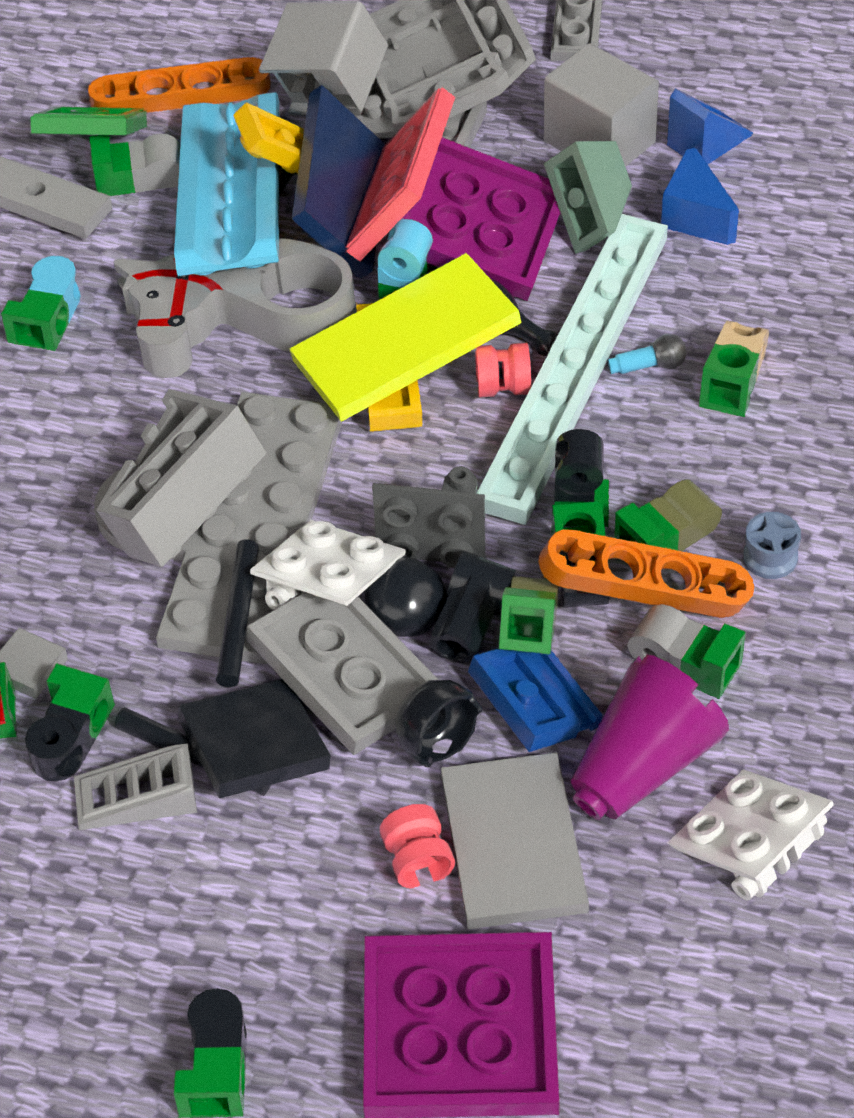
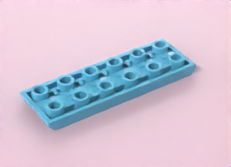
[174,92,279,276]

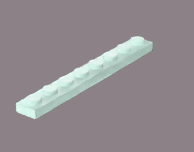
[476,214,668,525]

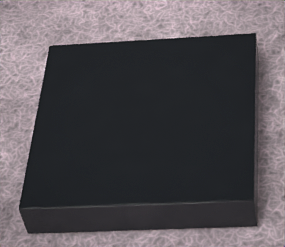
[178,679,331,799]

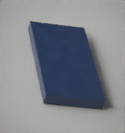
[292,85,386,279]

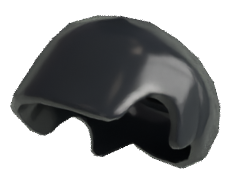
[359,556,446,637]
[395,680,482,768]

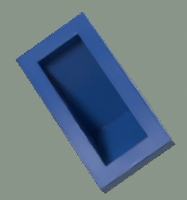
[667,88,753,164]
[661,147,739,245]

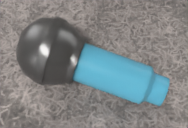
[607,334,687,374]

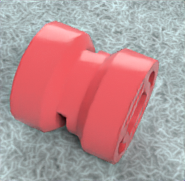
[475,343,531,398]
[379,804,455,889]

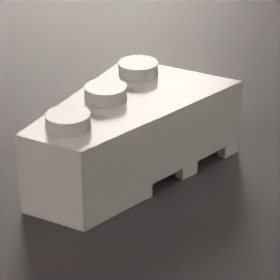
[96,389,267,567]

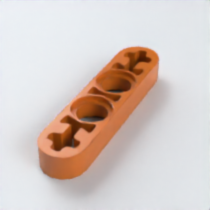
[88,57,271,113]
[538,530,755,618]

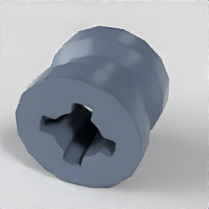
[743,512,801,579]

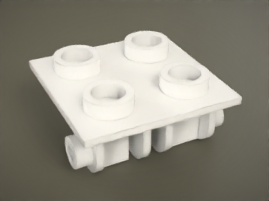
[250,520,405,610]
[667,769,834,901]

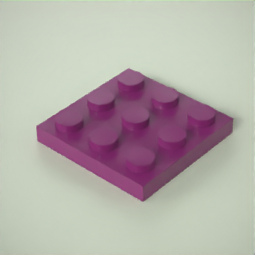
[401,137,560,301]
[363,932,559,1118]

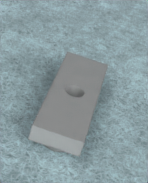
[551,0,603,61]
[0,156,112,239]

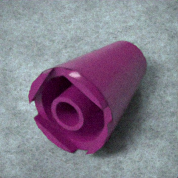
[571,655,729,820]

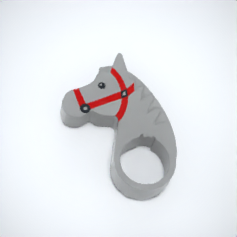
[114,238,357,378]

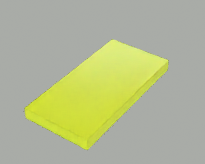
[289,253,521,422]

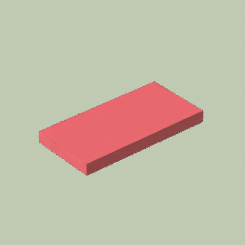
[346,87,455,262]

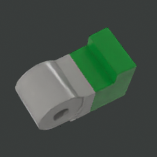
[89,134,180,196]
[627,604,746,699]

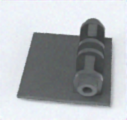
[372,466,486,568]

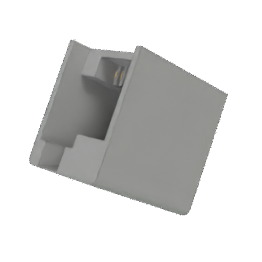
[259,1,388,116]
[544,43,659,167]

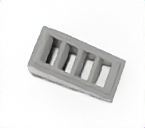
[74,743,197,830]

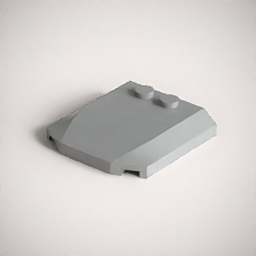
[356,0,536,139]

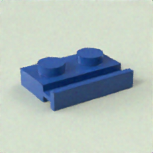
[468,649,603,752]

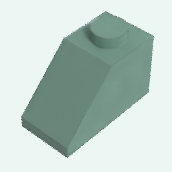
[544,141,632,254]

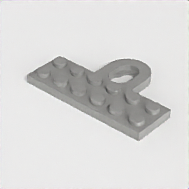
[94,392,343,665]

